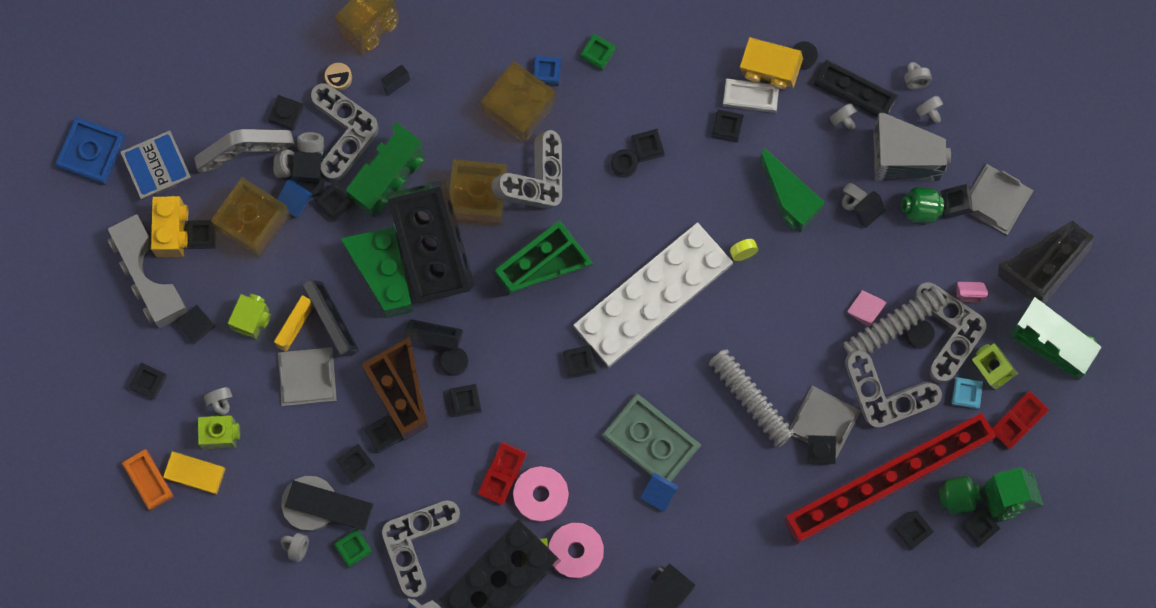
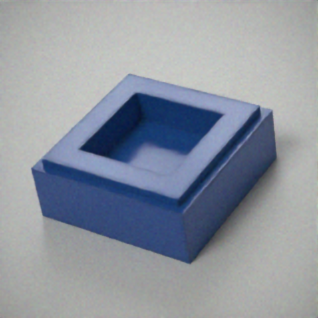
[532,56,561,86]
[275,179,312,218]
[641,473,679,512]

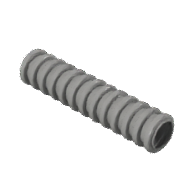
[843,285,947,363]
[709,349,795,447]

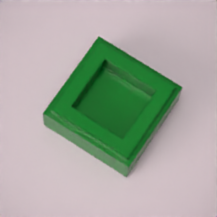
[580,33,616,71]
[334,529,373,568]

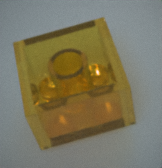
[335,0,399,55]
[481,61,557,143]
[449,159,508,226]
[211,177,291,258]

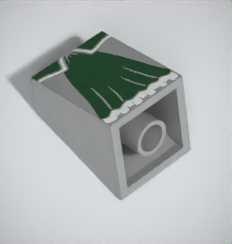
[873,113,951,181]

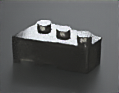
[998,221,1094,304]

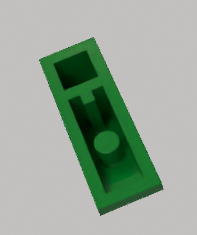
[760,149,825,232]

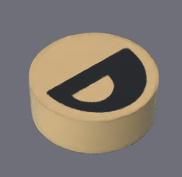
[325,63,352,91]

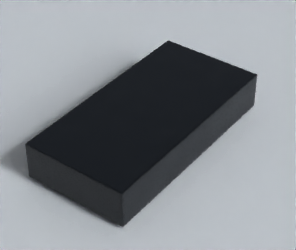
[403,319,463,349]

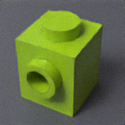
[228,294,271,340]
[198,416,240,449]

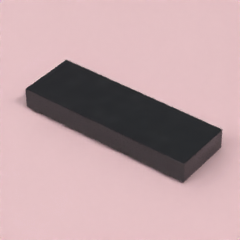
[814,59,898,117]
[303,280,359,356]
[284,480,374,531]

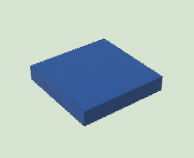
[55,117,126,185]

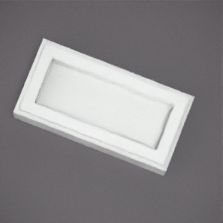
[723,79,779,113]

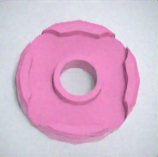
[513,466,569,523]
[549,523,604,579]

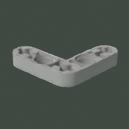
[311,83,379,182]
[194,129,294,173]
[492,130,562,209]
[915,282,986,384]
[845,350,942,428]
[382,500,460,599]

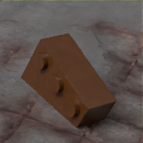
[361,337,428,441]

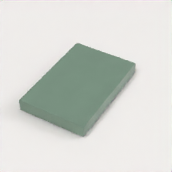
[602,393,701,482]

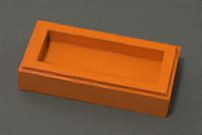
[122,449,174,511]

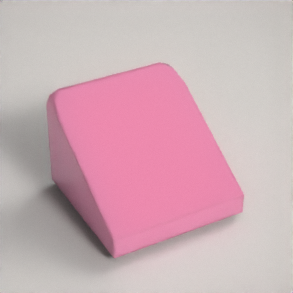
[956,282,988,303]
[847,290,887,328]

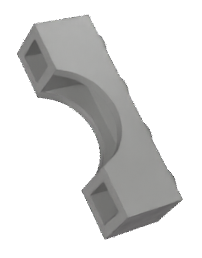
[107,214,188,329]

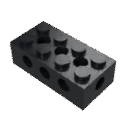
[387,179,474,304]
[439,519,561,608]

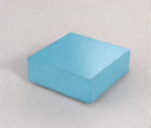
[951,377,983,410]

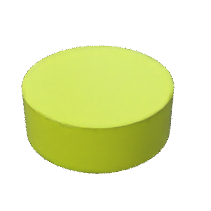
[730,239,759,261]

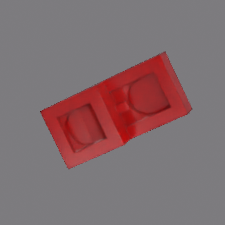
[992,390,1050,450]
[478,441,528,505]

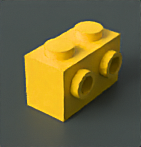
[740,37,803,89]
[151,196,188,258]

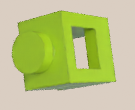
[972,343,1019,390]

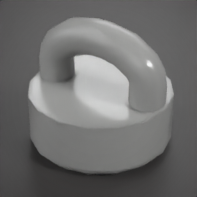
[904,62,932,90]
[916,96,944,123]
[830,104,857,131]
[297,132,324,156]
[273,150,294,178]
[842,183,868,211]
[204,387,233,415]
[280,533,309,562]

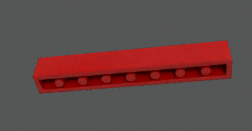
[784,413,996,546]

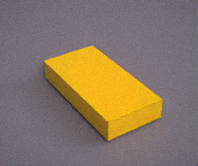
[274,295,314,352]
[163,451,226,495]

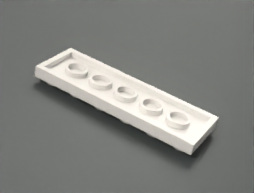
[573,222,733,368]

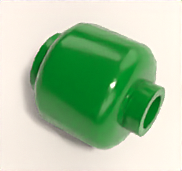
[901,187,944,223]
[939,476,982,515]

